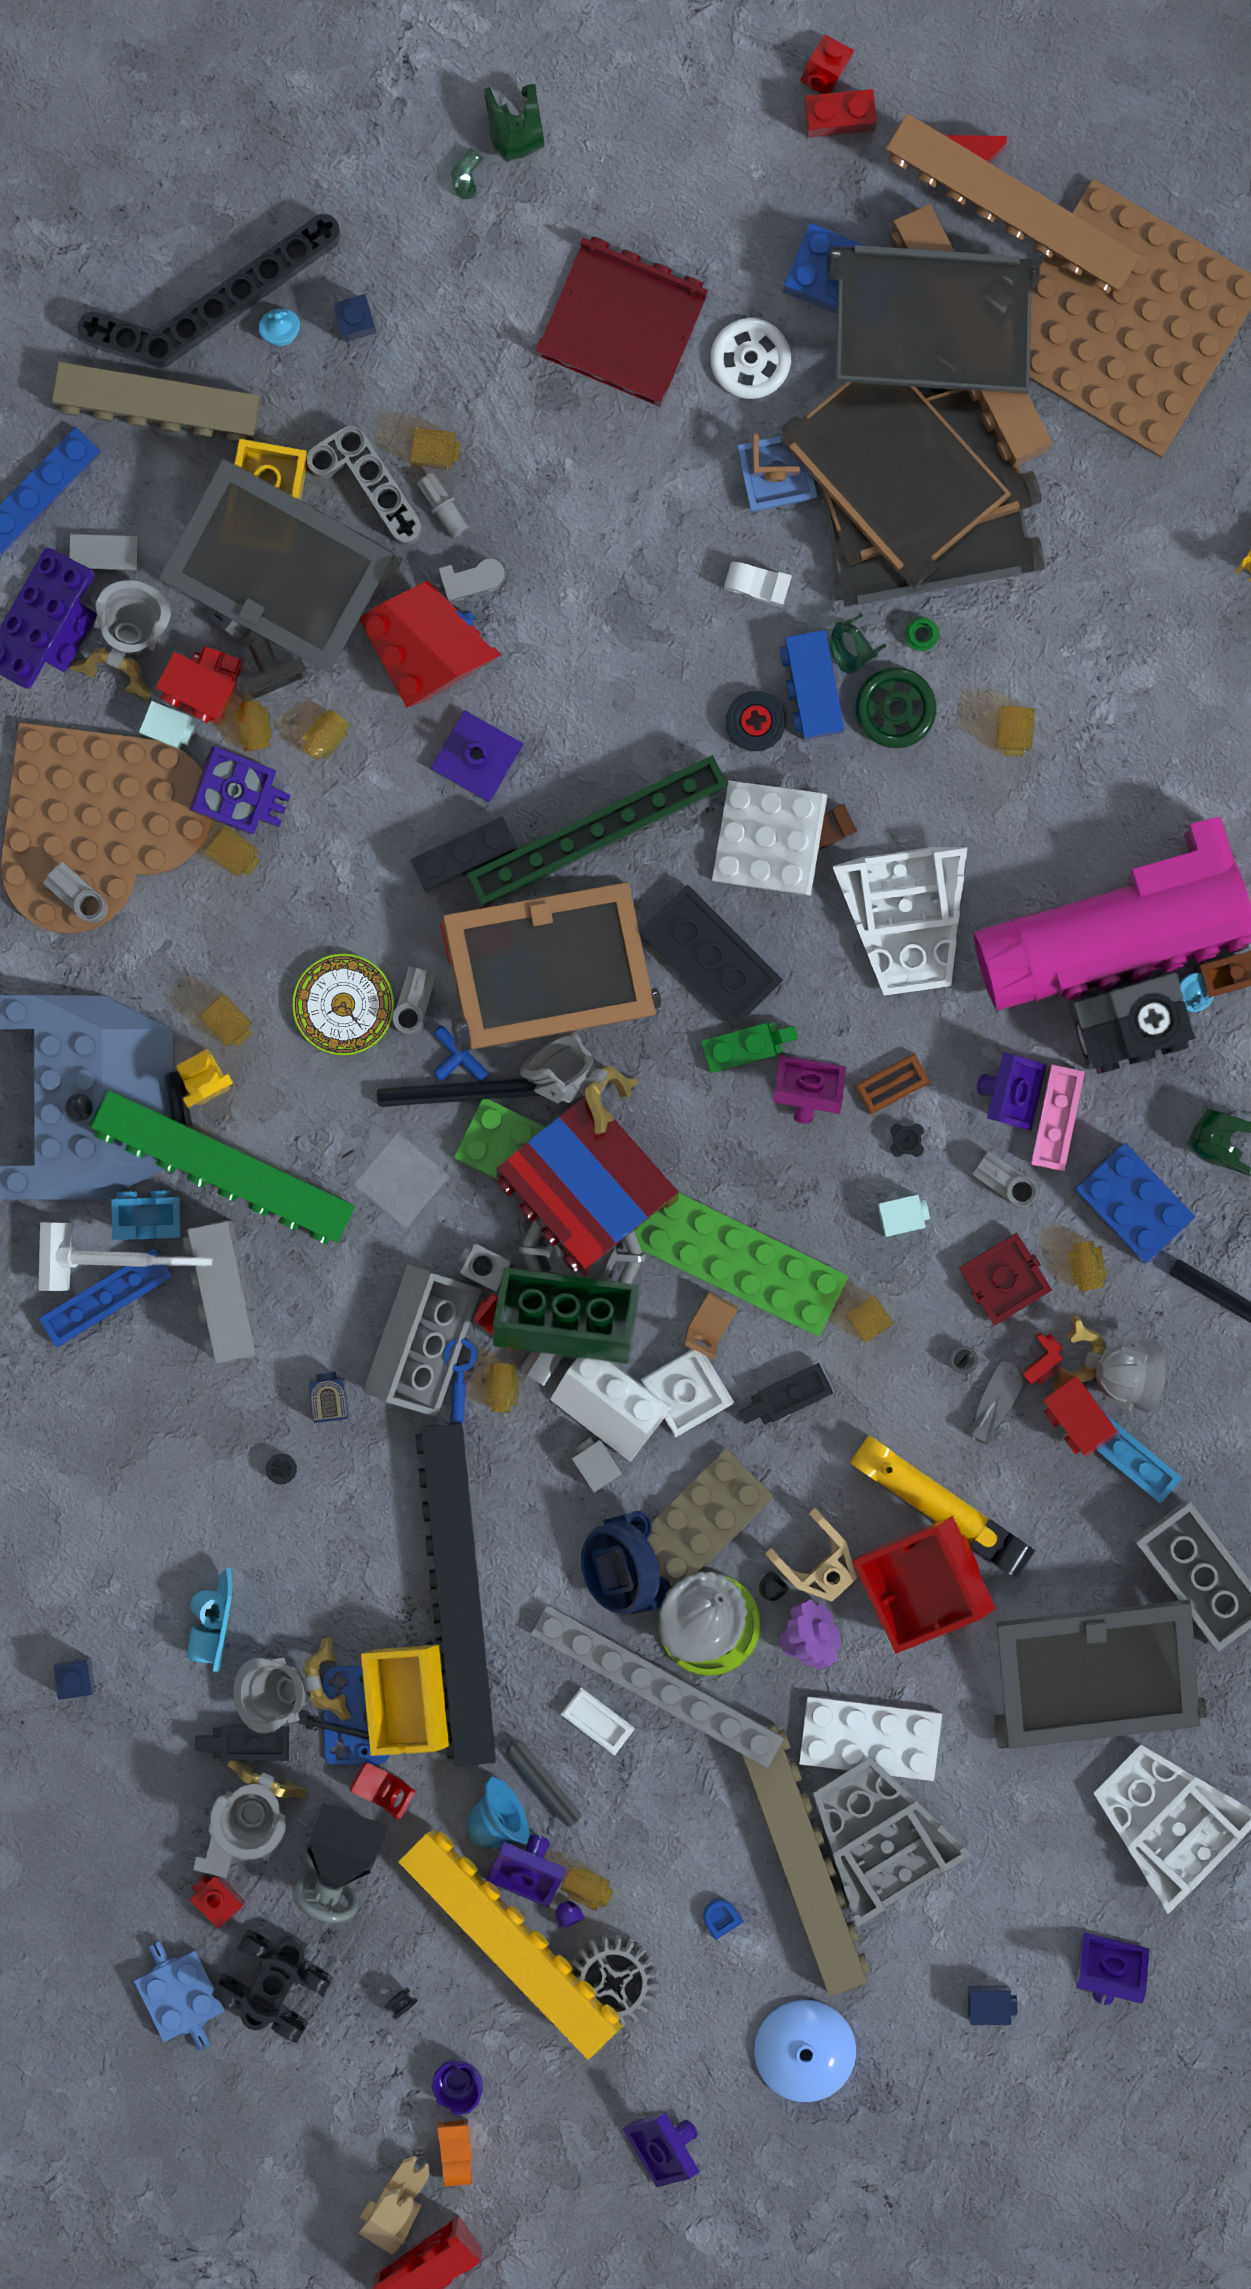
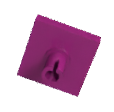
[773,1055,846,1124]

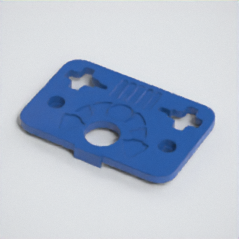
[323,1666,389,1765]

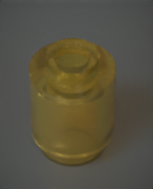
[234,701,272,752]
[301,709,350,761]
[1068,1241,1107,1292]
[484,1364,520,1413]
[561,1865,614,1911]

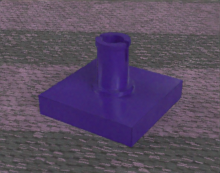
[431,710,524,803]
[977,1052,1047,1131]
[486,1835,567,1907]
[1076,1932,1150,2005]
[623,2113,700,2188]

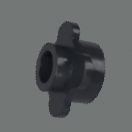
[890,1123,924,1157]

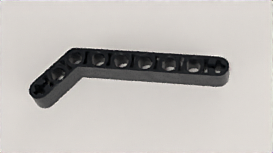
[78,214,341,368]

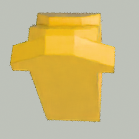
[176,1049,233,1108]

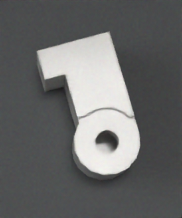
[723,562,792,608]

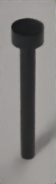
[305,1715,369,1739]

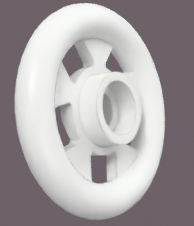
[710,318,791,399]

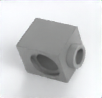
[457,1243,512,1292]
[572,1437,623,1493]

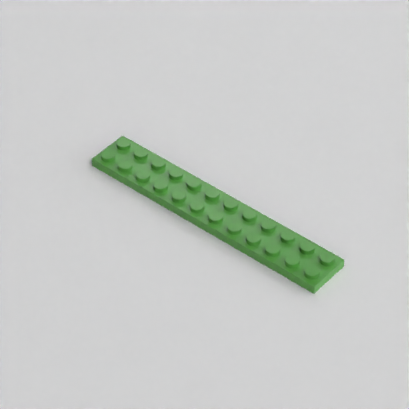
[454,1099,849,1337]

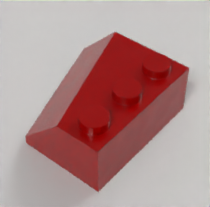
[359,581,502,708]
[373,2215,482,2289]

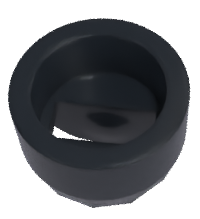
[65,1094,94,1121]
[759,1571,789,1601]

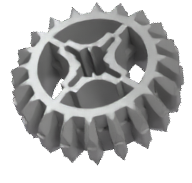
[571,1935,659,2027]

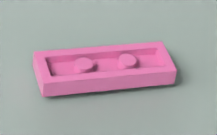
[1030,1065,1085,1171]

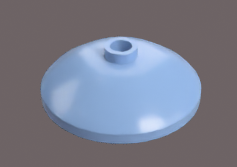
[754,1999,856,2102]

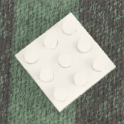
[712,781,827,896]

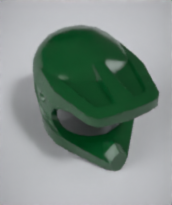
[484,84,545,162]
[1187,1109,1251,1176]

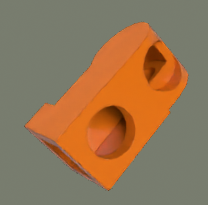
[437,2119,472,2187]

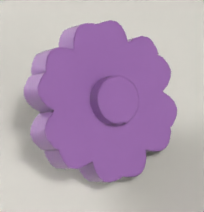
[779,1599,842,1670]

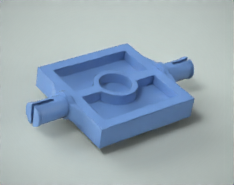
[134,1940,225,2051]

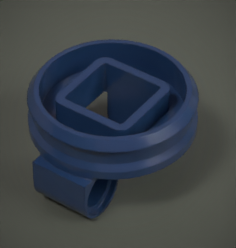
[581,1511,671,1615]

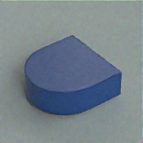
[703,1898,744,1940]

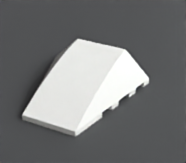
[832,847,967,996]
[1094,1745,1251,1914]

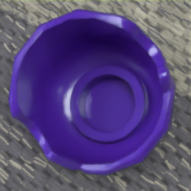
[431,2059,483,2115]

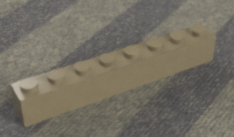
[742,1723,871,1997]

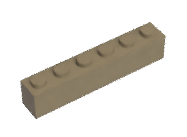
[52,362,262,444]

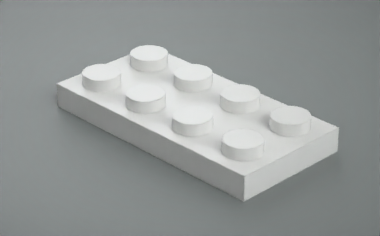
[799,1696,942,1781]

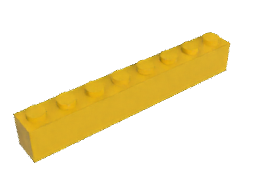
[399,1830,623,2060]

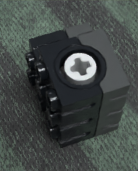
[1068,973,1196,1074]

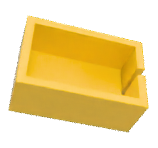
[361,1645,449,1756]

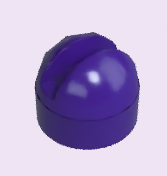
[555,1901,584,1929]

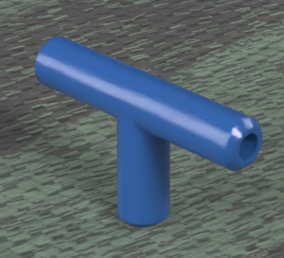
[433,1026,488,1081]

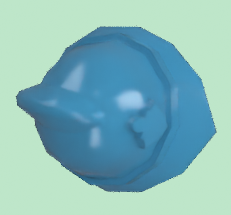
[467,1776,530,1850]

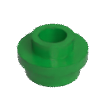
[905,617,939,651]

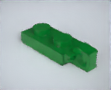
[701,1022,798,1074]

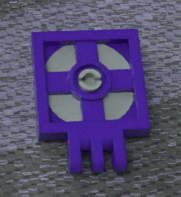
[189,746,291,835]

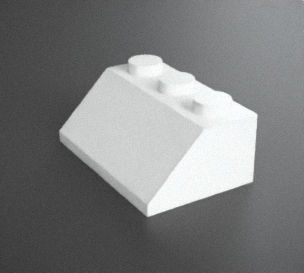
[550,1357,672,1462]

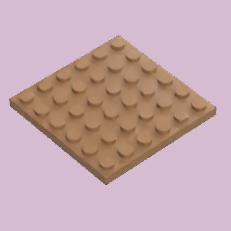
[998,178,1251,458]

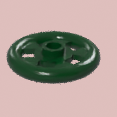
[855,667,937,748]

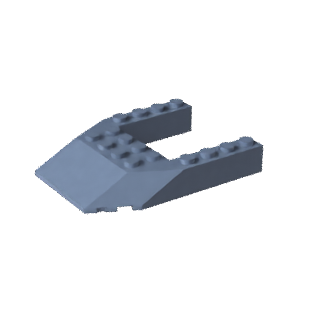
[0,995,174,1200]

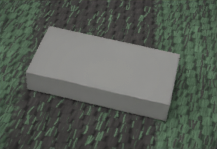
[69,534,139,571]

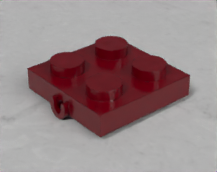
[959,1232,1052,1326]

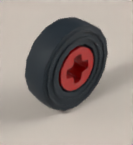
[726,691,786,752]

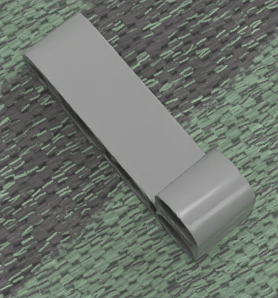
[307,426,422,546]

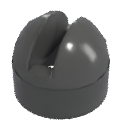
[950,1346,978,1374]

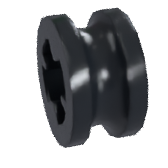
[266,1453,297,1484]
[384,1987,418,2020]

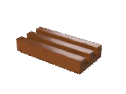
[854,1053,931,1115]

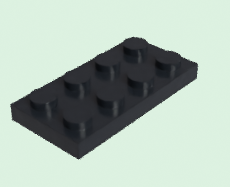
[639,884,783,1028]

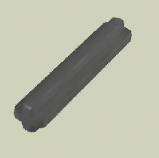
[507,1740,581,1827]

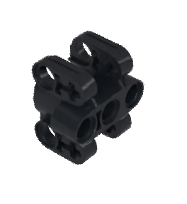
[211,1929,333,2043]

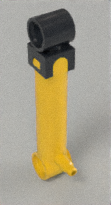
[849,1435,1036,1578]

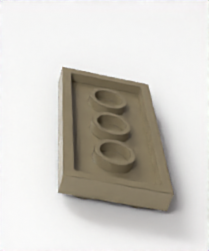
[647,1449,775,1588]

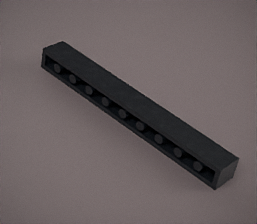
[415,1422,496,1767]

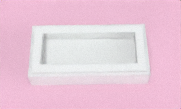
[561,1687,635,1756]

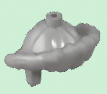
[659,1571,747,1662]

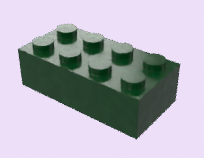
[493,1267,639,1364]

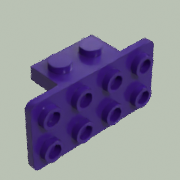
[0,548,97,689]

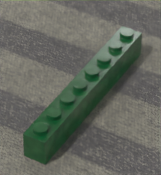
[468,755,728,907]

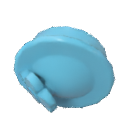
[258,308,300,346]
[1179,972,1214,1012]

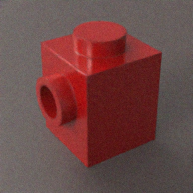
[190,1874,245,1929]

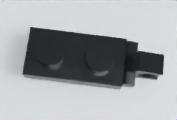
[738,1362,833,1424]
[195,1726,289,1761]

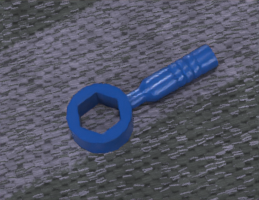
[443,1339,478,1423]

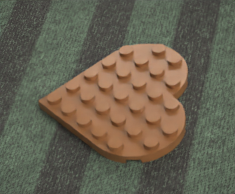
[1,722,212,934]

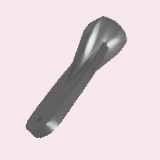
[965,1361,1023,1445]

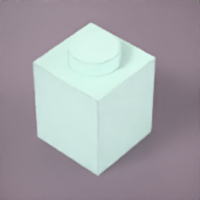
[139,701,195,749]
[877,1195,930,1237]

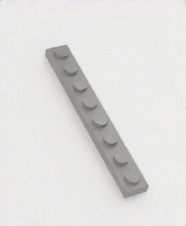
[531,1605,785,1768]

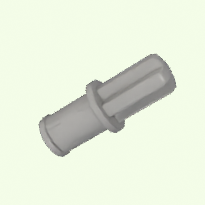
[418,472,470,539]

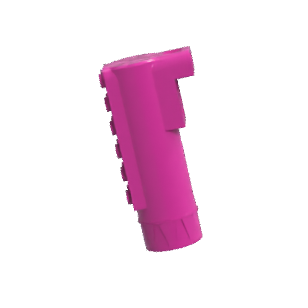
[973,817,1251,1011]

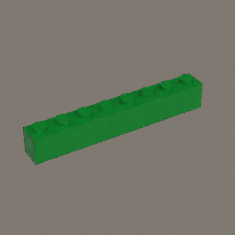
[89,1088,355,1245]

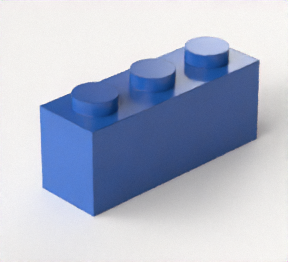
[780,630,844,740]

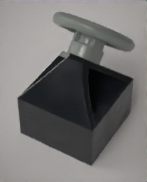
[292,1802,388,1923]

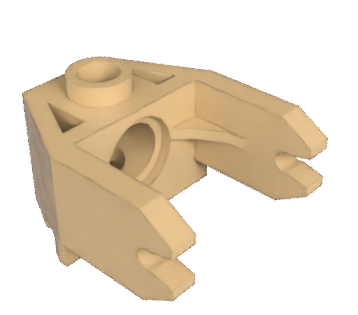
[765,1508,857,1602]
[358,2156,429,2255]

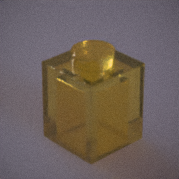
[411,428,462,470]
[996,706,1035,757]
[206,825,261,878]
[199,993,254,1047]
[845,1295,894,1343]

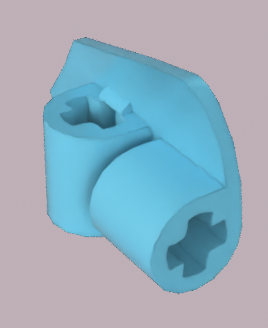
[187,1568,232,1672]

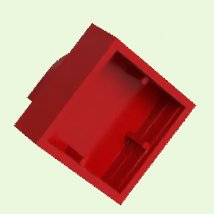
[853,1515,996,1654]

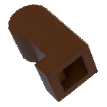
[819,804,857,850]

